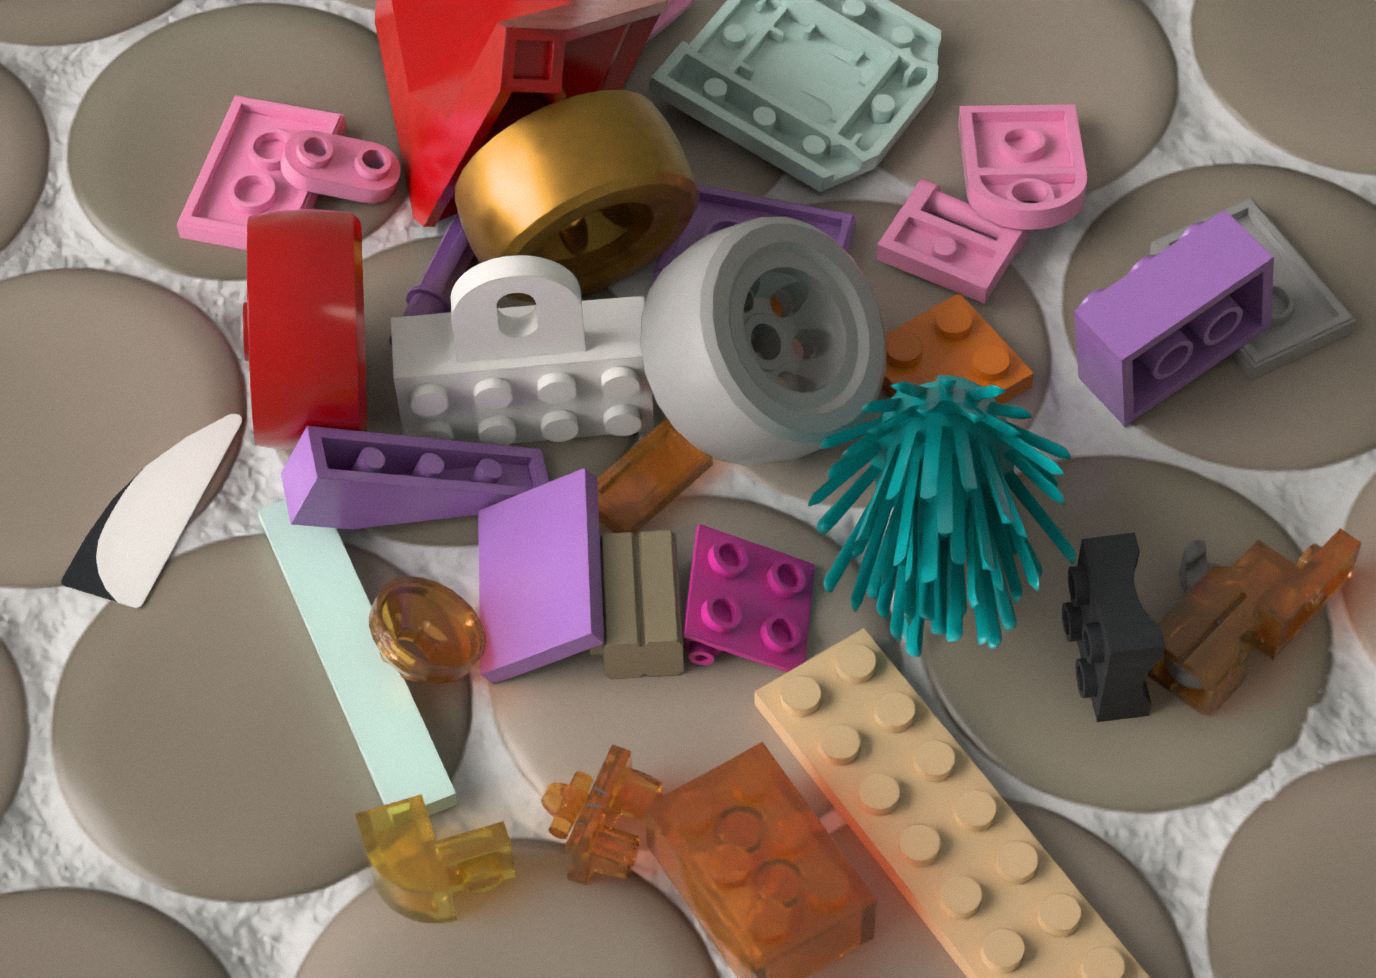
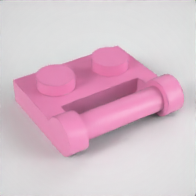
[876,179,1031,304]

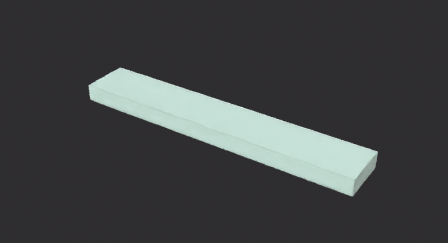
[258,499,458,829]

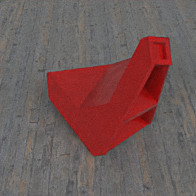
[375,0,668,227]

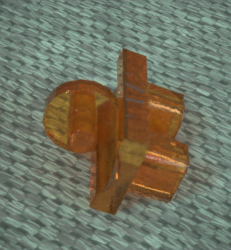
[541,744,663,886]

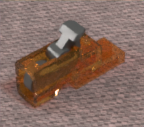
[1147,528,1362,717]

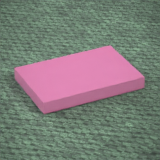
[177,95,347,250]

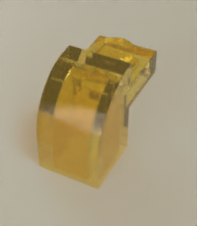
[355,794,516,923]

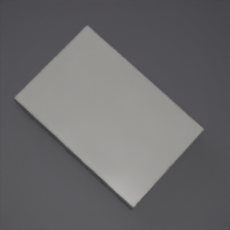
[1149,197,1356,381]

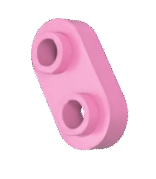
[280,130,401,204]

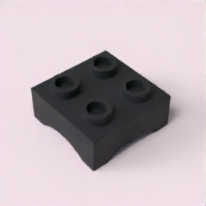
[1062,532,1165,722]

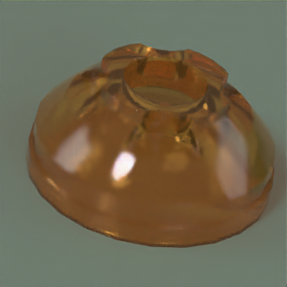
[369,576,486,683]

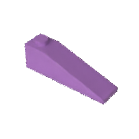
[281,426,550,529]

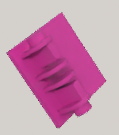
[683,524,815,672]

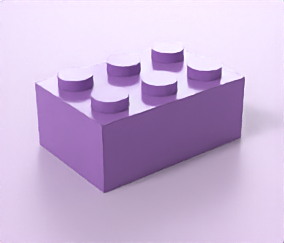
[1074,209,1274,427]

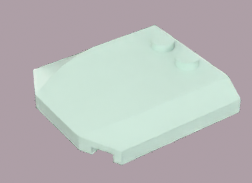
[649,0,942,192]

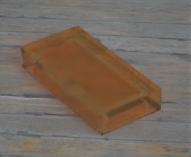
[597,418,713,534]

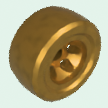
[455,90,700,303]

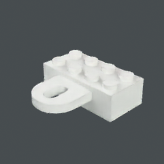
[390,255,654,446]

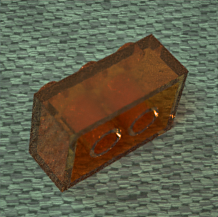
[644,742,877,978]

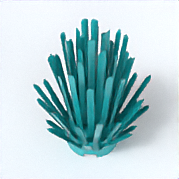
[808,375,1076,657]

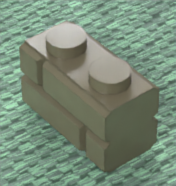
[590,530,684,679]

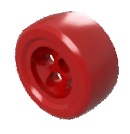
[243,209,368,450]

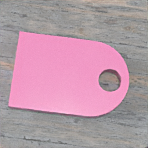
[958,104,1087,230]

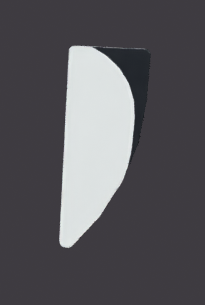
[61,414,242,608]

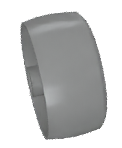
[640,217,886,466]

